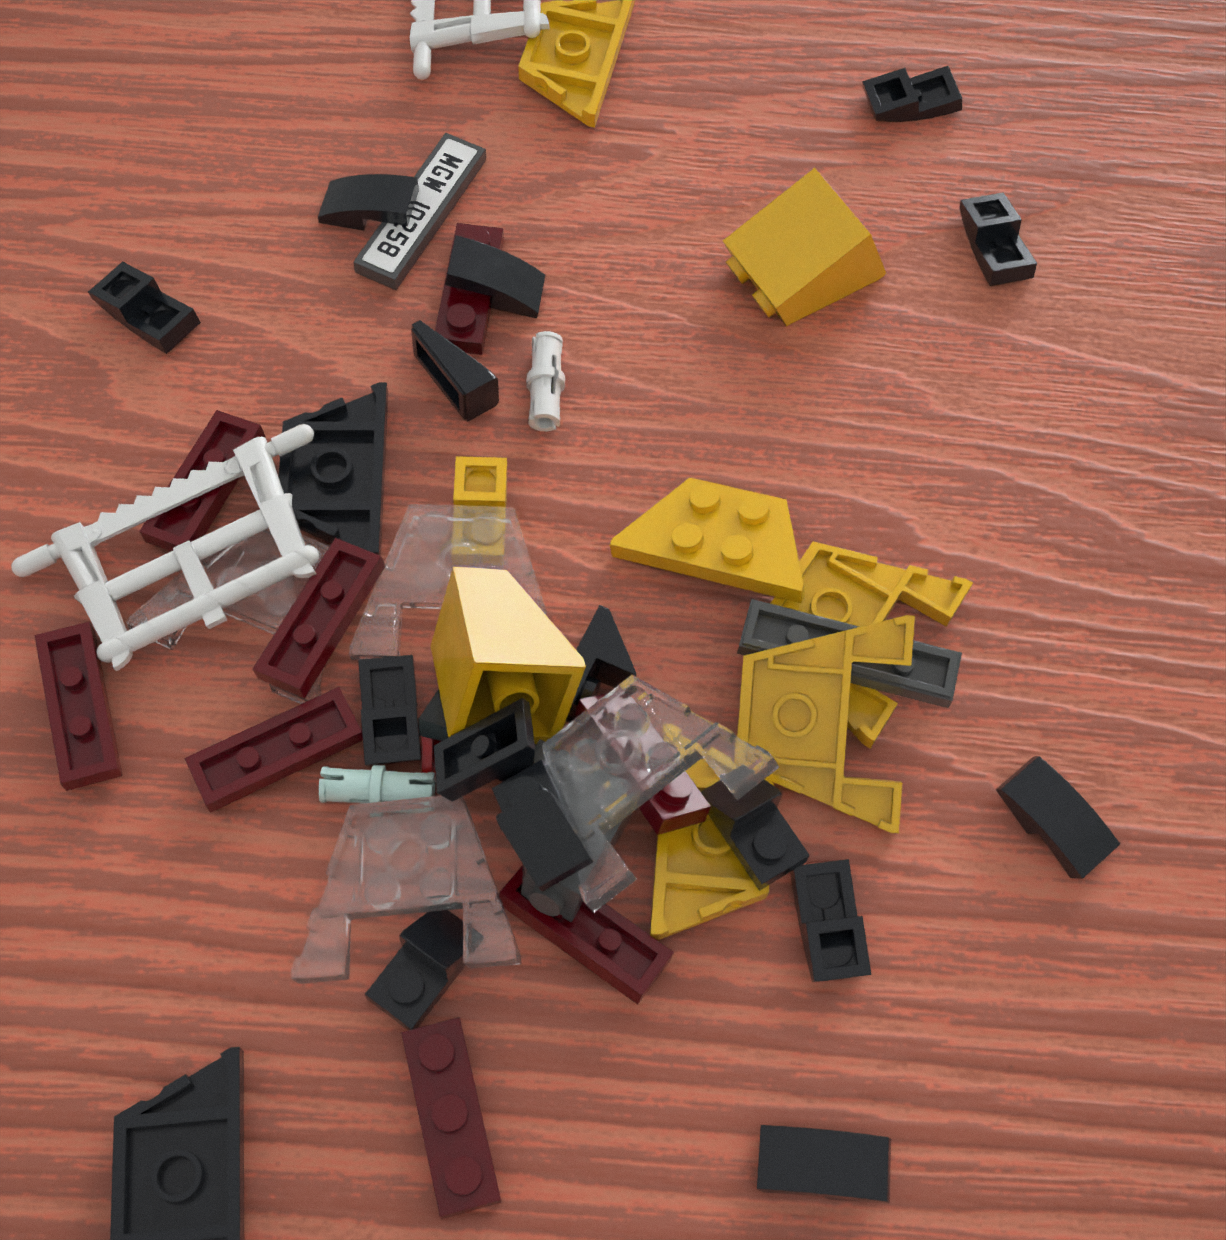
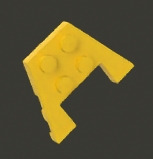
[770,541,973,749]
[735,615,915,833]

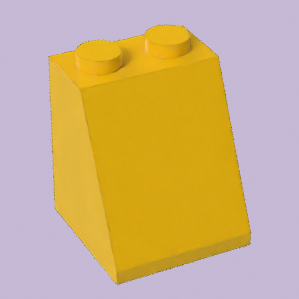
[723,168,887,326]
[430,567,586,744]

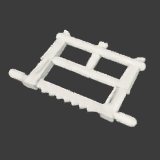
[410,0,550,80]
[11,424,319,671]

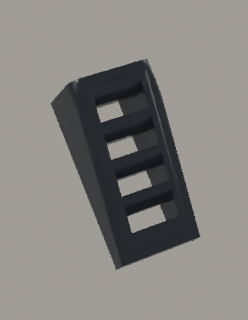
[411,320,499,422]

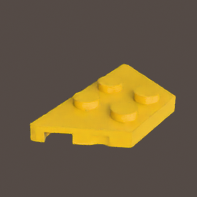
[518,0,635,128]
[610,477,804,603]
[650,726,774,940]

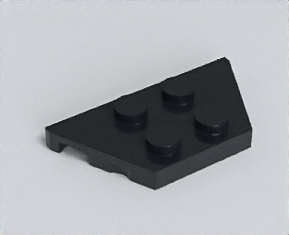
[278,382,388,556]
[110,1047,244,1240]

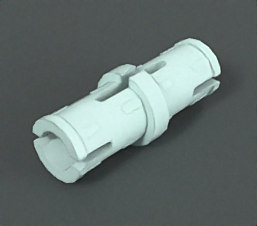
[319,765,436,810]

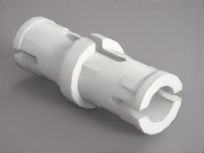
[526,331,565,432]

